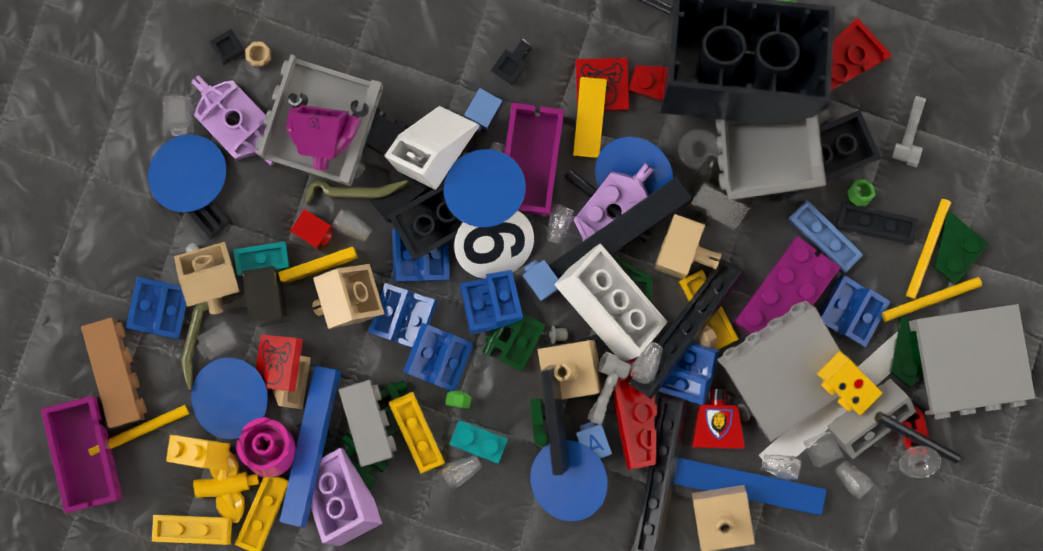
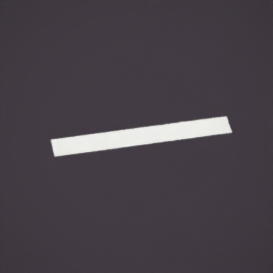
[759,331,898,475]

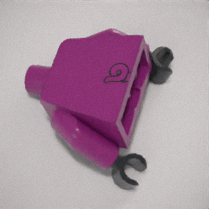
[286,93,369,170]

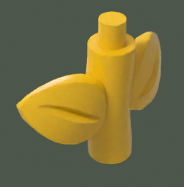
[193,452,259,523]

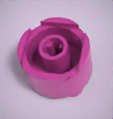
[237,418,296,478]

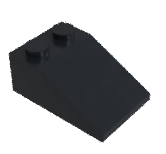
[389,184,463,261]

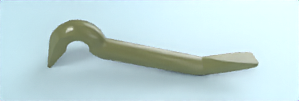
[305,180,409,206]
[181,301,209,391]

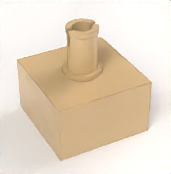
[654,214,722,280]
[174,242,239,314]
[312,264,384,329]
[538,340,603,399]
[692,485,755,551]

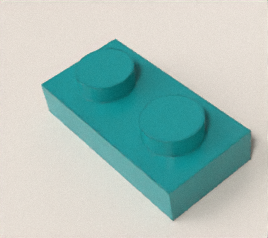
[233,242,290,276]
[449,420,508,464]

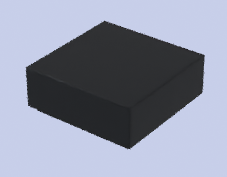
[209,29,246,66]

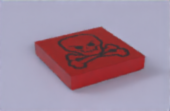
[575,58,629,111]
[256,334,303,392]

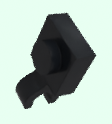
[491,39,532,86]

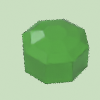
[847,179,875,206]
[445,391,472,409]

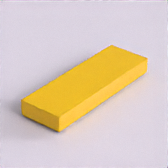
[573,77,607,158]
[278,247,358,284]
[679,269,739,350]
[389,392,445,474]
[234,476,289,551]
[152,515,232,545]

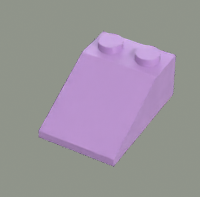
[311,448,382,546]

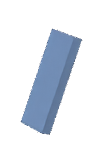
[788,200,863,274]

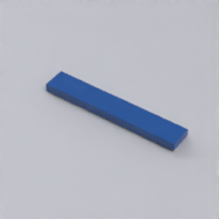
[280,366,341,528]
[674,458,827,515]

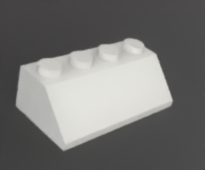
[554,244,667,362]

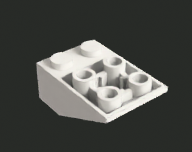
[385,106,479,190]

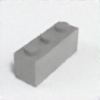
[827,379,916,459]
[339,380,397,467]

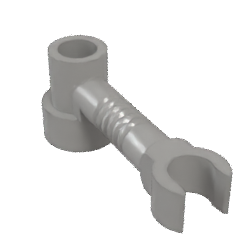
[892,96,926,168]
[588,352,631,425]

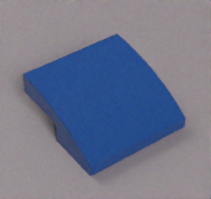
[392,229,450,282]
[460,270,523,335]
[819,275,891,347]
[125,277,187,339]
[368,283,438,348]
[403,323,474,391]
[658,343,719,405]

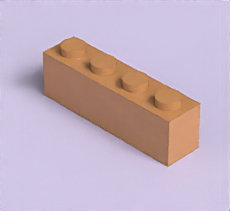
[81,317,146,428]

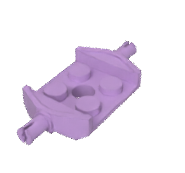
[191,75,274,166]
[574,163,654,253]

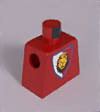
[691,389,744,448]

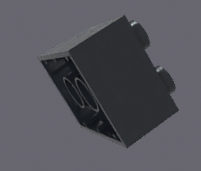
[661,0,835,125]

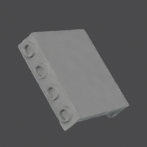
[256,54,384,186]
[716,115,826,200]
[717,300,840,442]
[909,304,1035,419]

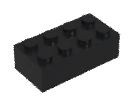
[776,110,881,202]

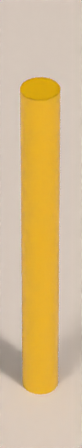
[906,199,951,300]
[882,277,982,322]
[88,405,189,456]

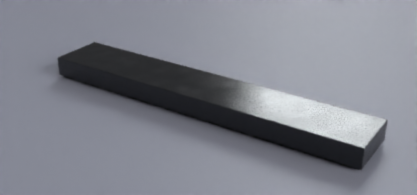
[548,175,693,280]
[629,259,744,399]
[634,397,688,551]

